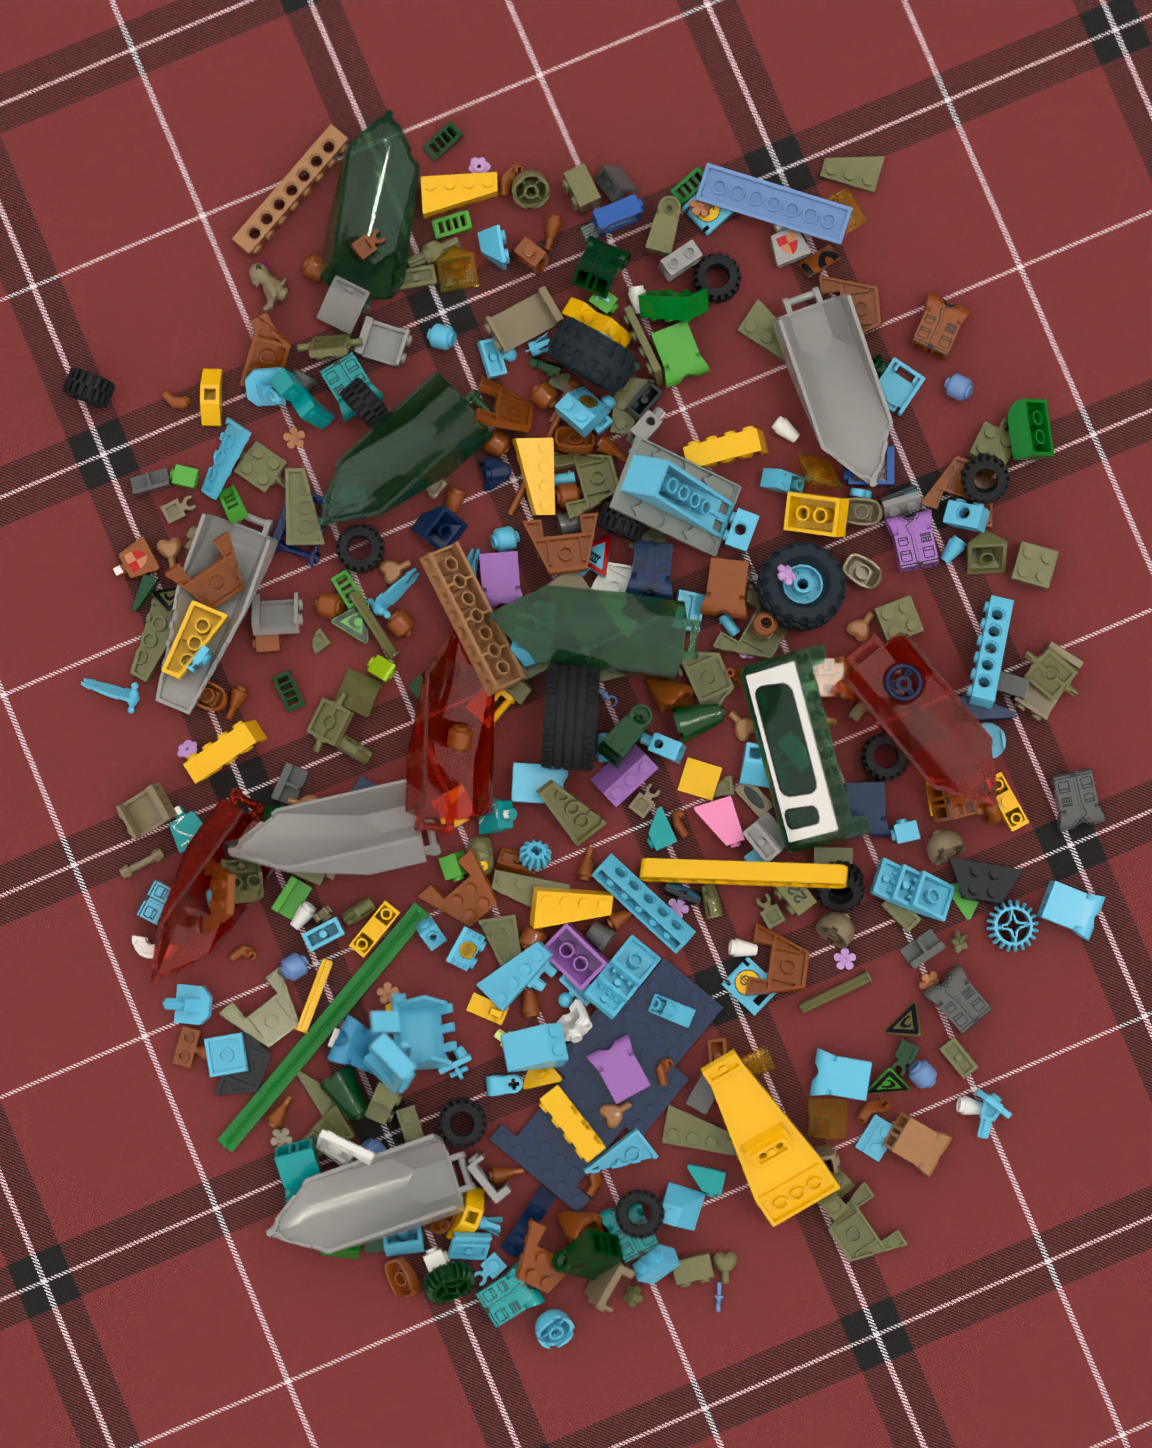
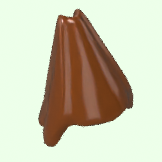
[646,678,694,714]
[556,1211,603,1242]

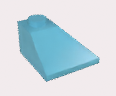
[662,1182,705,1231]

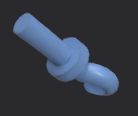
[599,688,618,707]
[714,1282,724,1313]

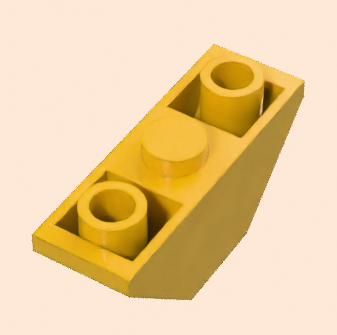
[200,369,222,426]
[984,772,1029,832]
[349,900,400,958]
[446,1186,485,1239]

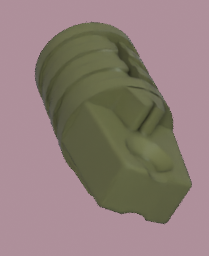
[337,734,373,764]
[701,884,723,920]
[341,895,378,926]

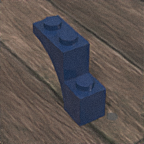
[501,1186,556,1258]

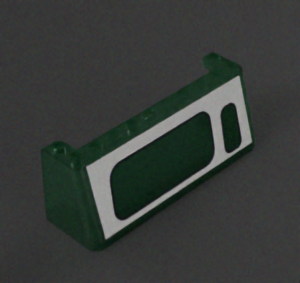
[740,644,872,853]

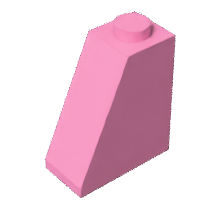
[694,796,745,848]

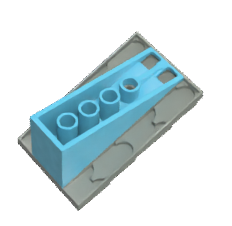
[609,436,742,557]

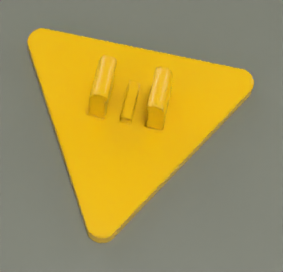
[522,1068,563,1089]

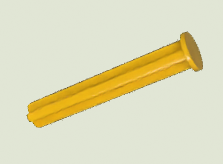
[294,958,333,1034]

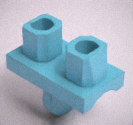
[527,960,558,992]
[438,1045,472,1080]

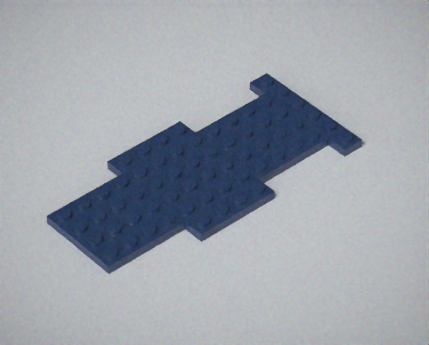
[489,958,724,1211]

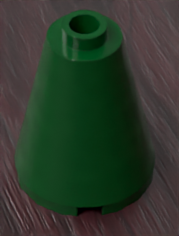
[671,703,726,743]
[319,1066,367,1122]

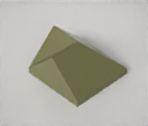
[965,530,1007,575]
[334,668,384,718]

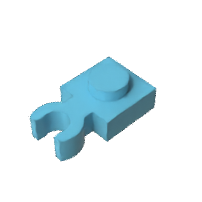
[474,1251,507,1286]

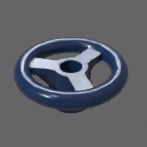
[885,663,923,701]

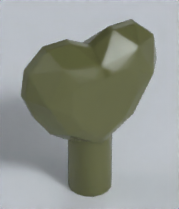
[713,1252,738,1284]

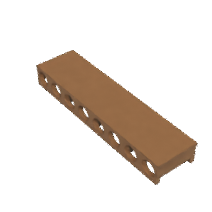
[419,541,526,697]

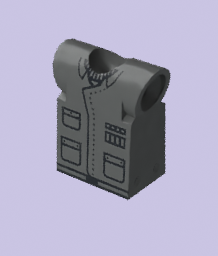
[1050,769,1106,832]
[922,963,992,1034]

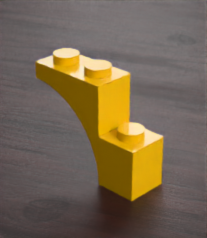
[562,297,632,348]

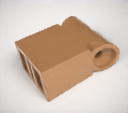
[882,1112,953,1178]

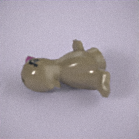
[249,261,289,313]

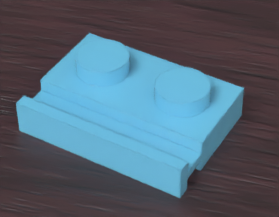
[671,590,706,633]
[187,645,212,674]
[854,1114,893,1162]
[447,1232,492,1260]

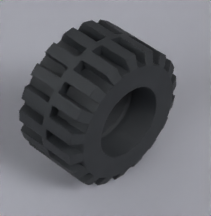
[693,252,741,304]
[62,368,116,408]
[340,377,389,429]
[961,453,1010,504]
[596,501,646,542]
[336,524,385,574]
[860,732,910,781]
[816,860,865,912]
[438,1098,487,1148]
[615,1189,664,1239]

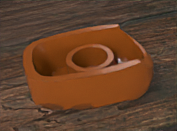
[554,426,596,454]
[196,681,228,712]
[384,1256,420,1297]

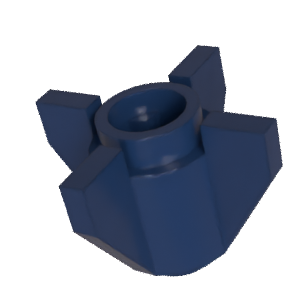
[477,457,511,492]

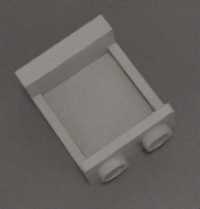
[658,239,702,283]
[316,275,370,335]
[355,316,413,368]
[251,592,303,636]
[742,811,791,862]
[467,1152,512,1204]

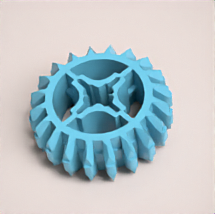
[986,900,1039,952]

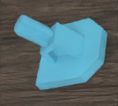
[245,367,286,406]
[163,984,213,1025]
[974,1088,1012,1139]

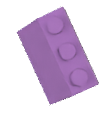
[590,745,658,808]
[544,922,609,991]

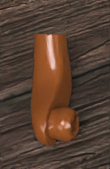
[499,164,524,197]
[985,800,1002,825]
[857,1099,891,1124]

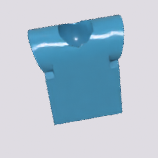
[327,1015,394,1075]

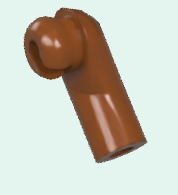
[162,390,190,409]
[726,667,743,687]
[671,808,689,838]
[228,945,257,962]
[655,1058,673,1086]
[585,1172,602,1197]

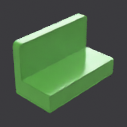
[271,876,312,920]

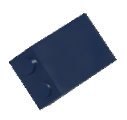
[953,693,1017,723]

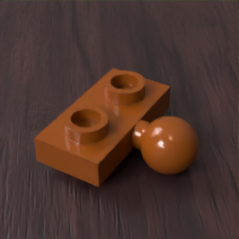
[172,1026,207,1068]

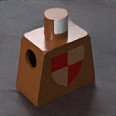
[511,236,550,276]
[113,536,162,580]

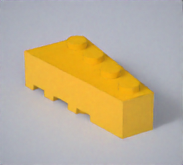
[421,172,498,219]
[683,426,768,468]
[512,438,555,515]
[161,600,229,681]
[183,720,268,784]
[530,886,613,929]
[539,1084,606,1162]

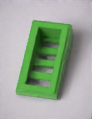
[431,210,473,240]
[218,485,248,524]
[330,569,366,610]

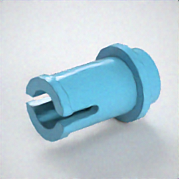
[554,470,576,486]
[718,614,741,637]

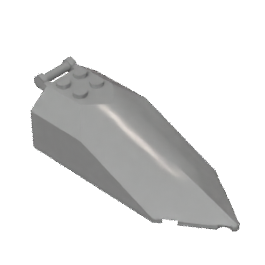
[771,286,893,487]
[228,779,441,875]
[266,1134,477,1254]

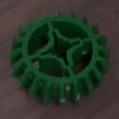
[423,1261,475,1304]

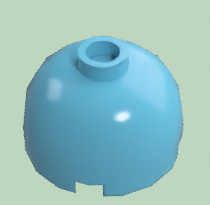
[535,1309,574,1349]

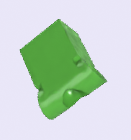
[650,323,711,389]

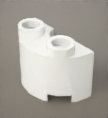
[132,935,173,958]
[557,999,592,1043]

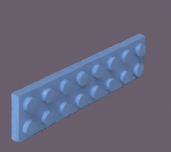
[695,163,853,245]

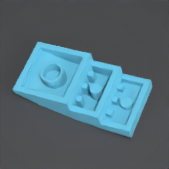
[869,857,955,922]
[582,934,662,1019]

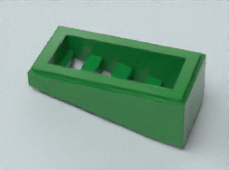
[670,166,704,205]

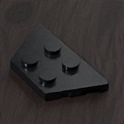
[948,857,1022,905]
[215,1029,272,1095]

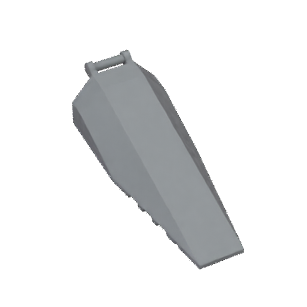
[155,513,279,714]

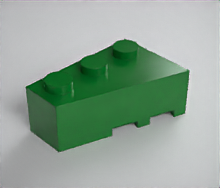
[638,289,709,323]

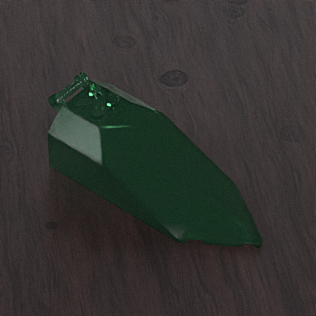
[320,110,420,313]
[318,371,494,526]
[488,585,702,680]

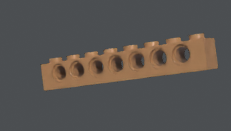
[232,124,350,257]

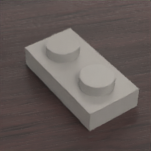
[882,491,921,519]

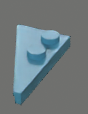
[583,1127,659,1174]

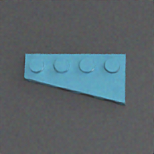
[201,417,251,500]
[476,941,554,1011]

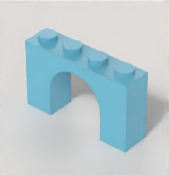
[362,1033,417,1095]

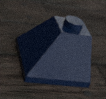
[411,505,468,550]

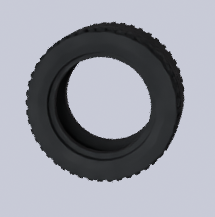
[541,664,600,771]

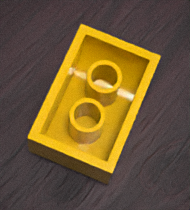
[783,492,849,537]

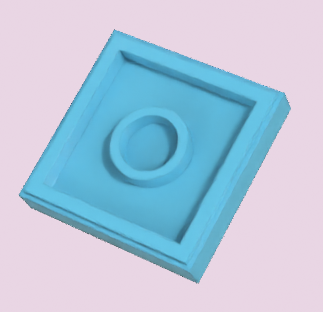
[204,1032,249,1077]

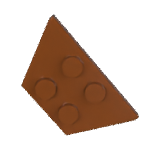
[239,317,291,386]

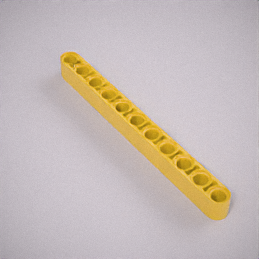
[639,858,848,889]

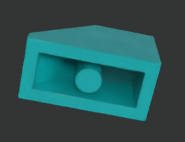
[647,806,677,851]
[687,1163,726,1198]

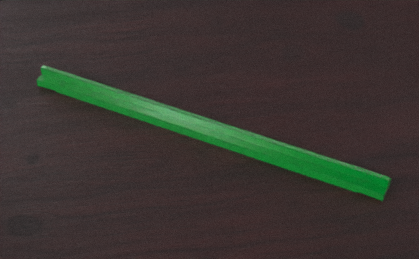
[217,902,430,1152]

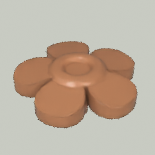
[689,200,710,217]
[283,427,305,449]
[919,971,939,990]
[377,982,399,1004]

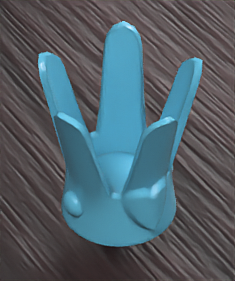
[525,332,550,357]
[478,1215,503,1237]

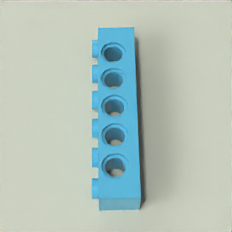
[966,595,1014,709]
[591,853,696,954]

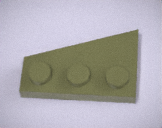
[819,156,885,194]

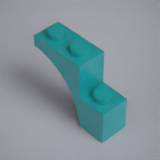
[270,368,336,430]

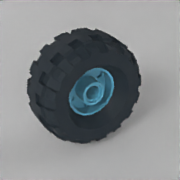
[547,318,636,394]
[757,541,846,632]

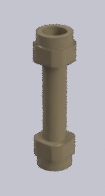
[119,848,165,879]

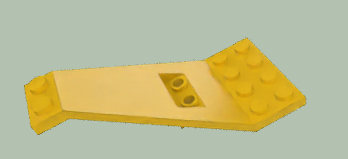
[701,1049,840,1227]

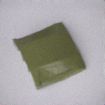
[220,859,264,904]

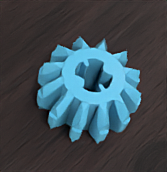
[519,839,552,872]

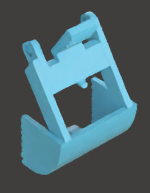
[370,993,457,1070]

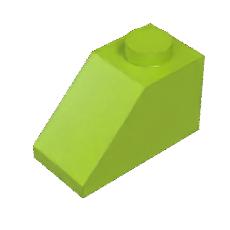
[367,655,398,684]

